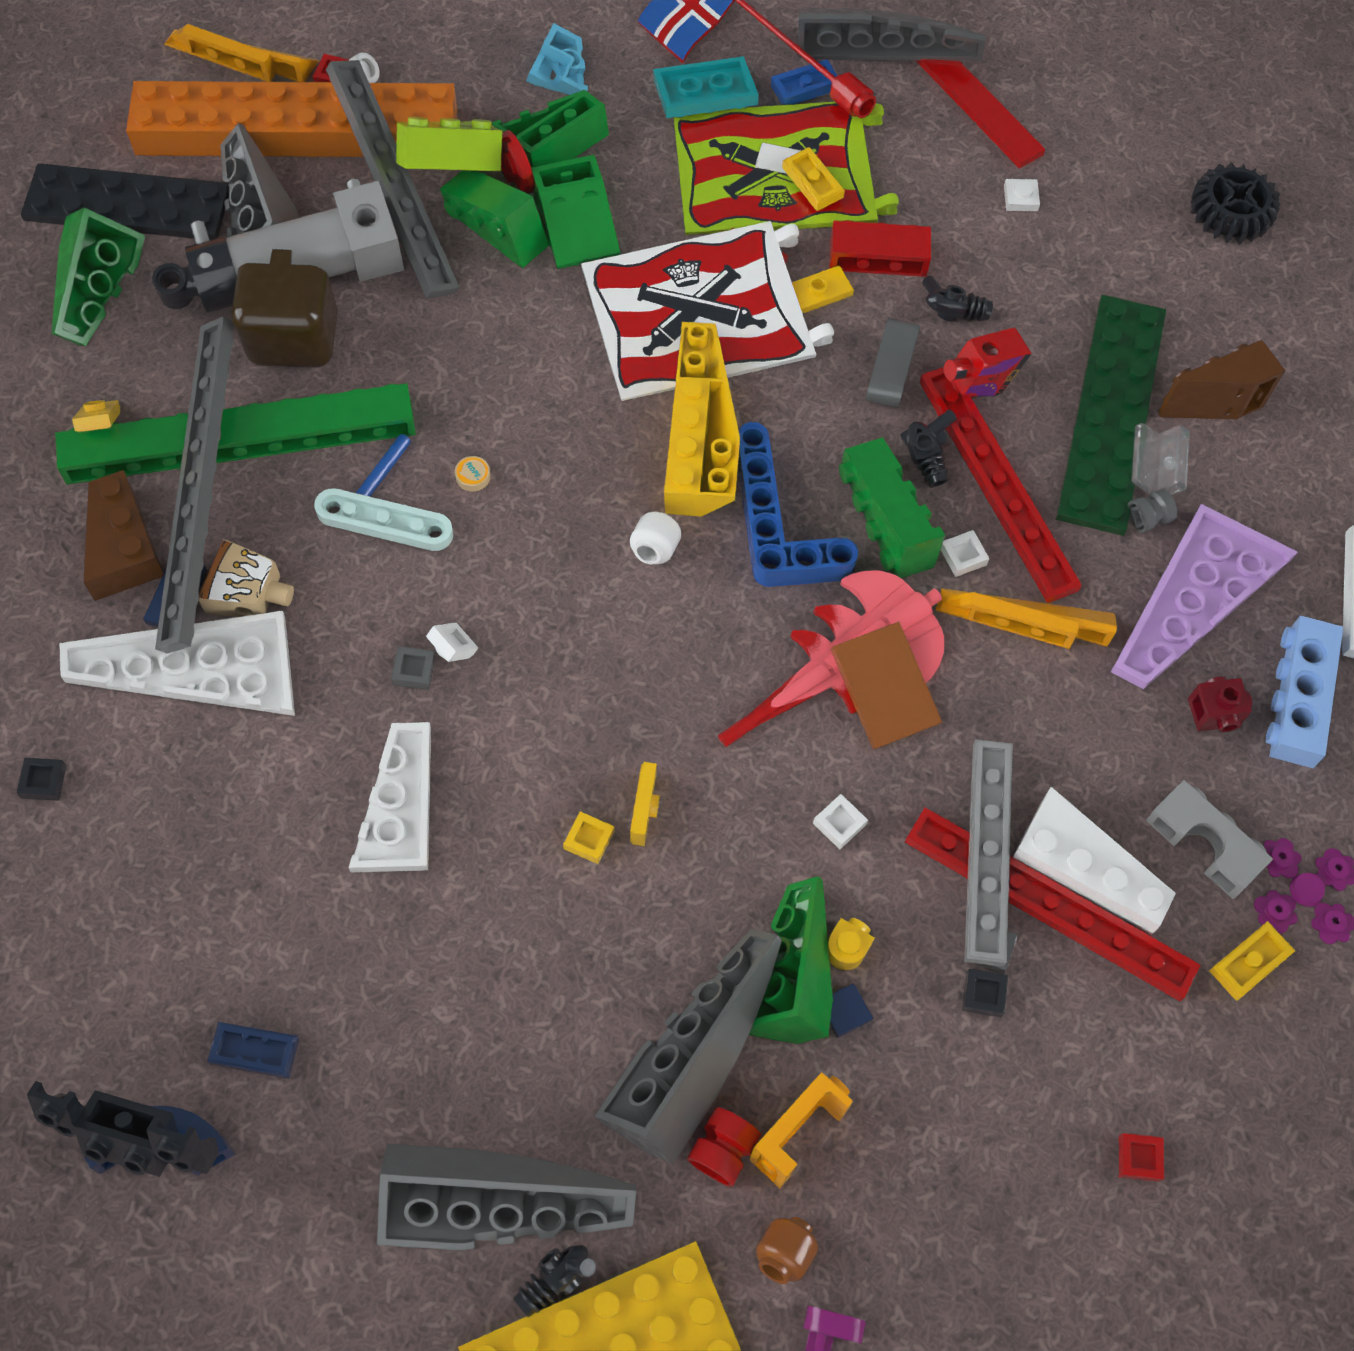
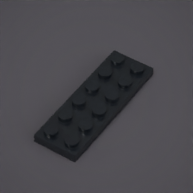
[21,163,229,240]

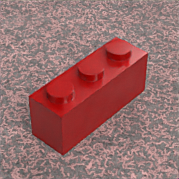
[829,220,931,277]

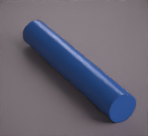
[356,434,411,497]

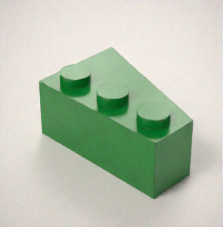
[440,170,549,268]

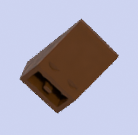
[1158,340,1286,420]

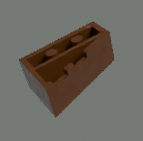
[83,470,164,601]

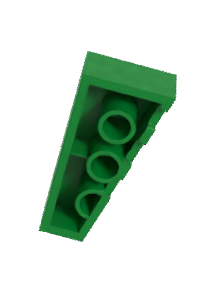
[839,437,945,579]

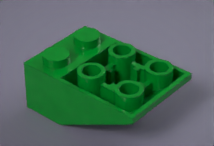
[531,155,620,269]

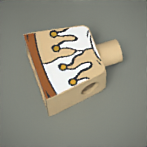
[199,539,294,617]

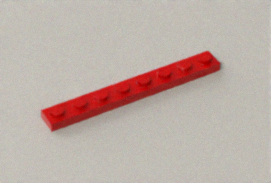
[919,367,1082,604]
[904,807,1201,1001]

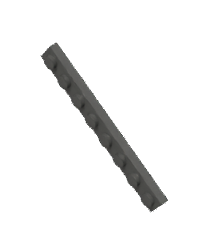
[326,60,459,298]

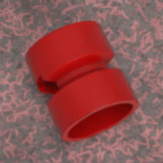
[687,1107,761,1187]

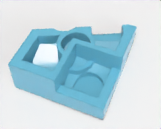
[526,23,588,95]

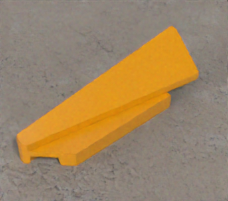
[164,24,319,82]
[935,589,1117,649]

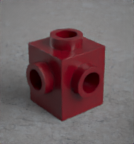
[1188,676,1252,733]

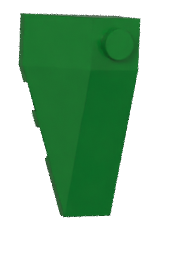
[51,208,145,346]
[748,876,833,1044]

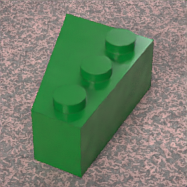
[491,90,609,168]

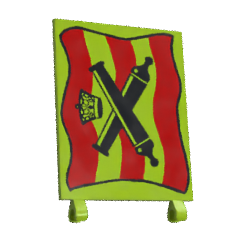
[673,102,899,235]

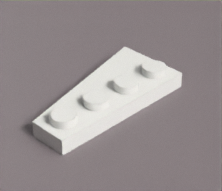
[349,722,431,873]

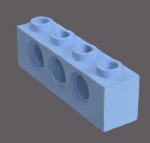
[1266,615,1343,768]

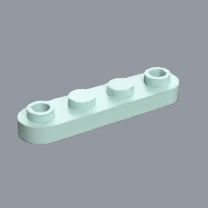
[314,488,453,551]

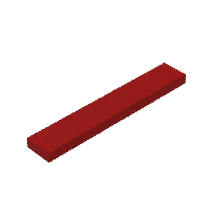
[915,59,1045,169]

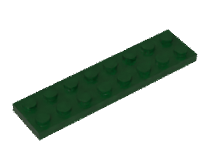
[1055,295,1166,536]

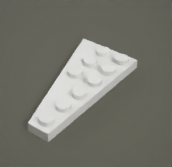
[59,611,295,716]

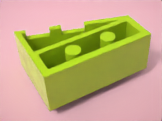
[396,117,502,171]

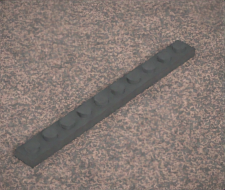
[155,316,234,654]

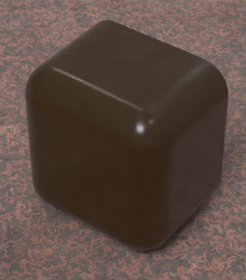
[232,249,338,367]

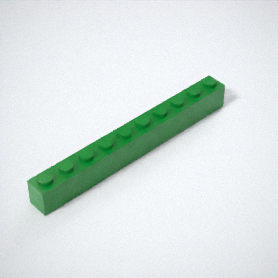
[55,383,416,485]

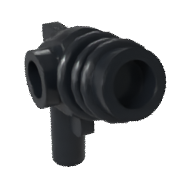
[922,276,993,321]
[900,409,957,488]
[513,1245,596,1317]

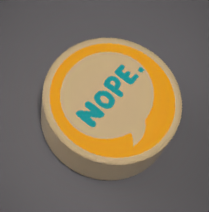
[455,456,490,492]

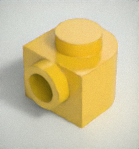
[828,918,875,970]

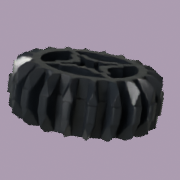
[1190,162,1281,245]

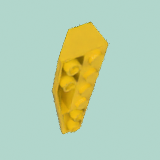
[664,322,740,517]

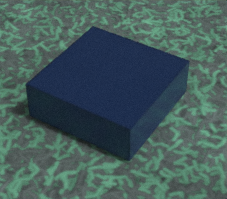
[830,983,873,1038]

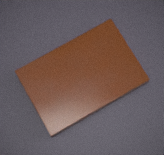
[831,622,942,750]

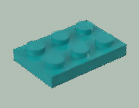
[653,56,758,118]

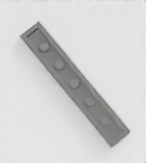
[964,739,1013,966]

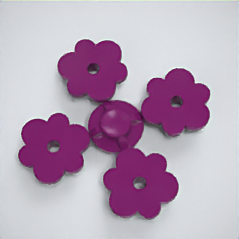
[1254,838,1354,944]

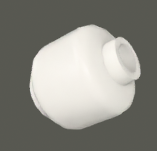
[630,512,681,564]

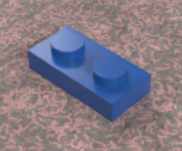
[770,59,837,105]

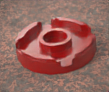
[501,130,534,194]

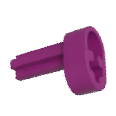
[803,1306,866,1351]

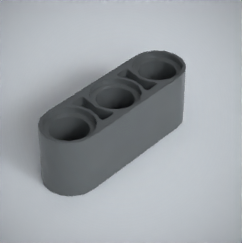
[865,317,921,408]

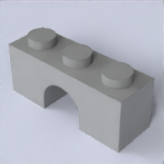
[1145,780,1273,899]

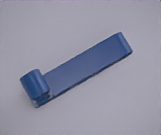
[738,422,858,587]

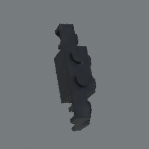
[27,1081,219,1177]

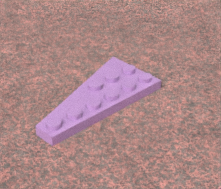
[1111,504,1298,689]

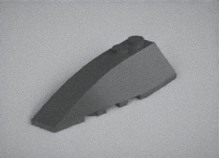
[377,1144,637,1250]

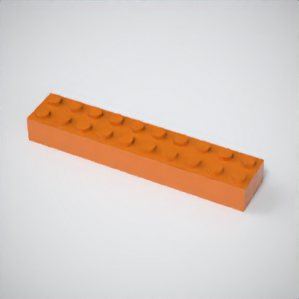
[126,81,457,157]

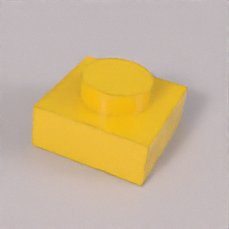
[563,811,615,864]

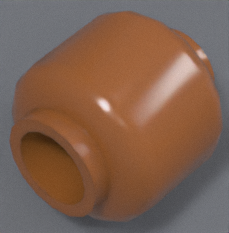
[756,1217,818,1284]

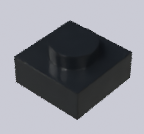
[16,758,67,801]
[962,969,1008,1018]

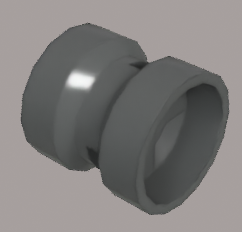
[1128,489,1177,533]

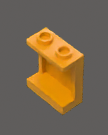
[749,1072,853,1189]

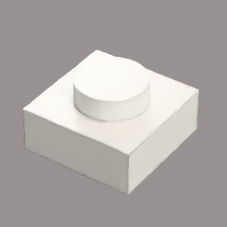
[1004,179,1040,211]
[940,530,989,577]
[426,623,478,662]
[813,794,868,849]

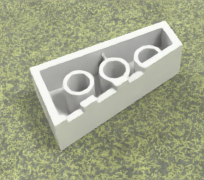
[1013,787,1176,936]

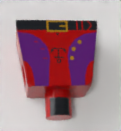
[943,327,1032,397]

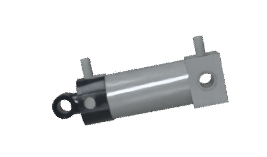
[152,178,404,313]

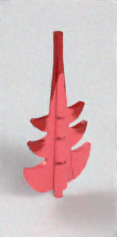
[718,570,944,747]

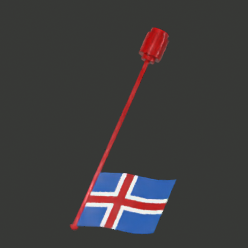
[638,0,876,118]

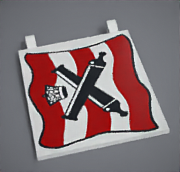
[581,221,834,401]

